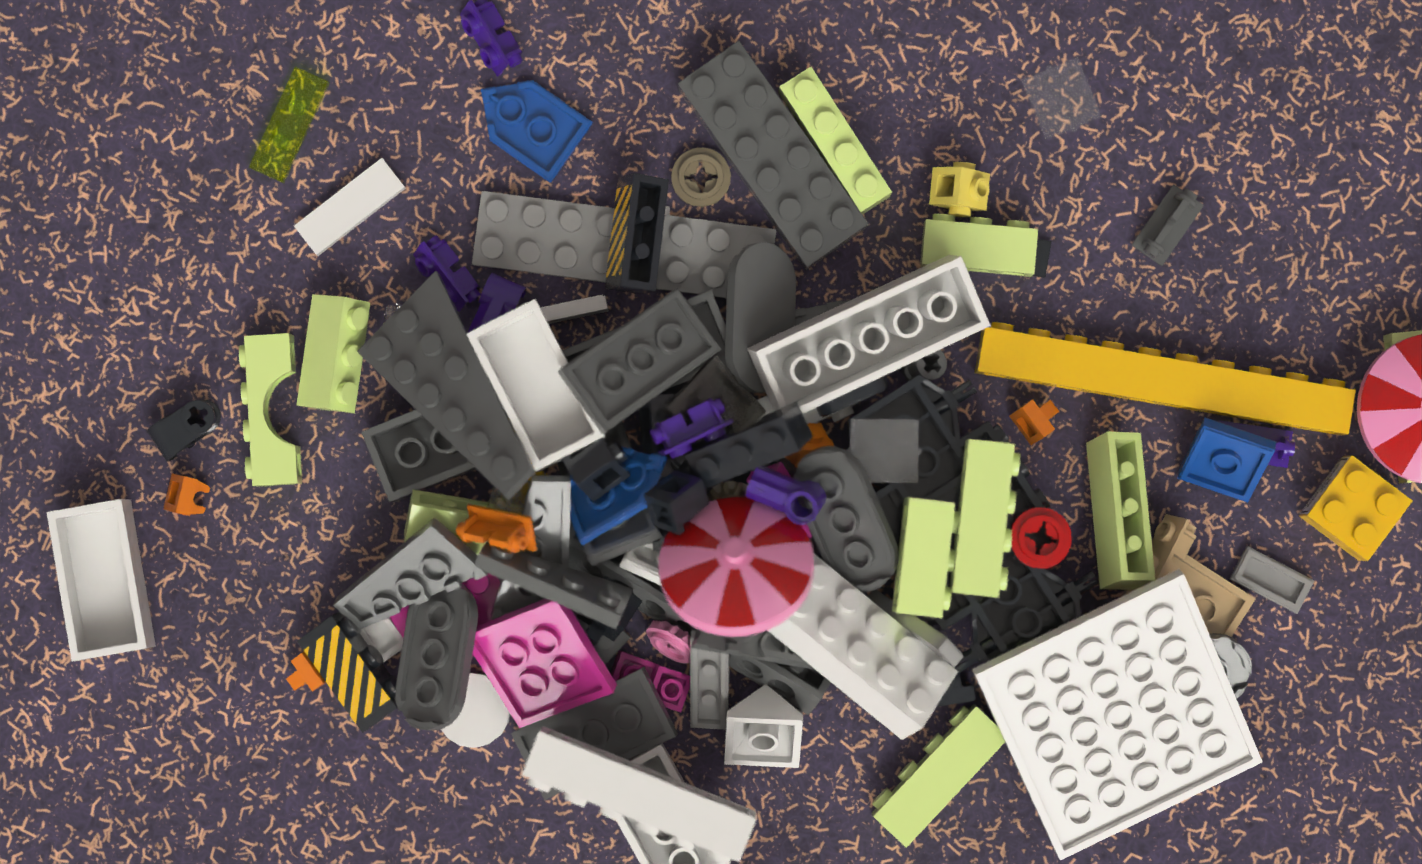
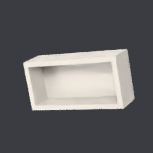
[467,299,606,472]
[47,499,156,661]

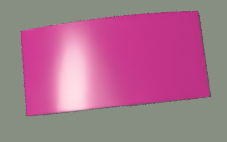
[610,650,690,713]

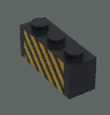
[605,173,669,294]
[297,611,398,733]

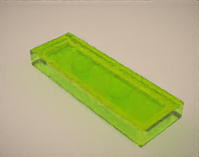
[249,67,330,184]

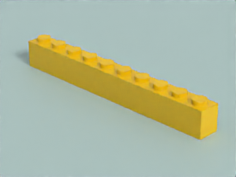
[975,322,1356,436]

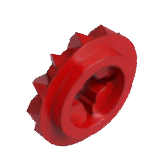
[1011,507,1072,569]

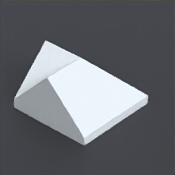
[724,684,803,768]

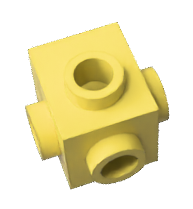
[929,162,990,217]

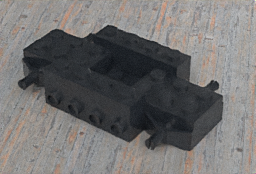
[847,375,1100,673]

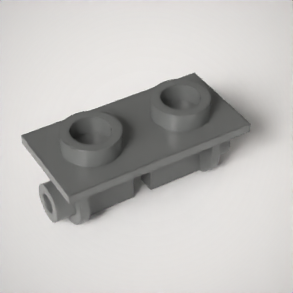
[1131,184,1204,266]

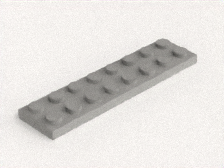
[472,191,776,299]

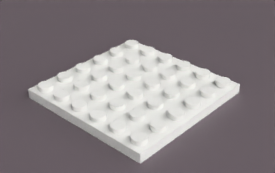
[972,569,1262,860]

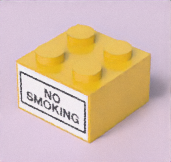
[1299,455,1413,561]

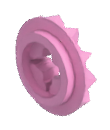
[646,621,691,663]

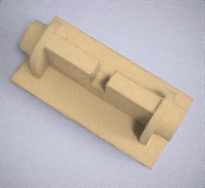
[1146,514,1197,585]

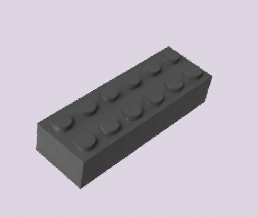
[677,41,868,271]

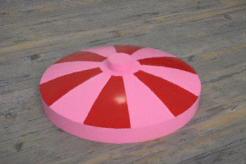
[1357,334,1422,483]
[658,497,814,636]

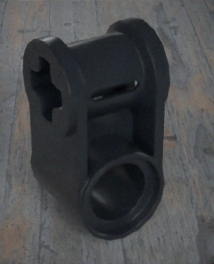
[146,400,221,462]

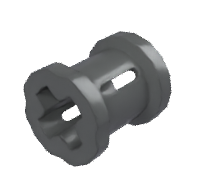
[902,350,947,381]

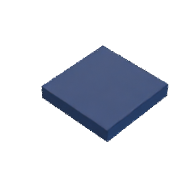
[1177,417,1276,503]

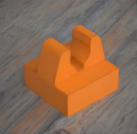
[1009,399,1059,445]
[163,473,210,516]
[286,652,326,692]

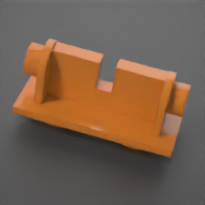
[456,504,537,553]

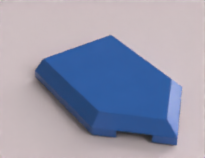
[481,80,593,183]
[570,446,667,545]

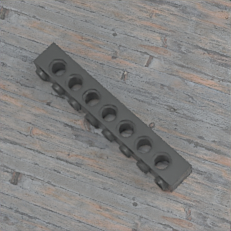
[569,524,831,715]

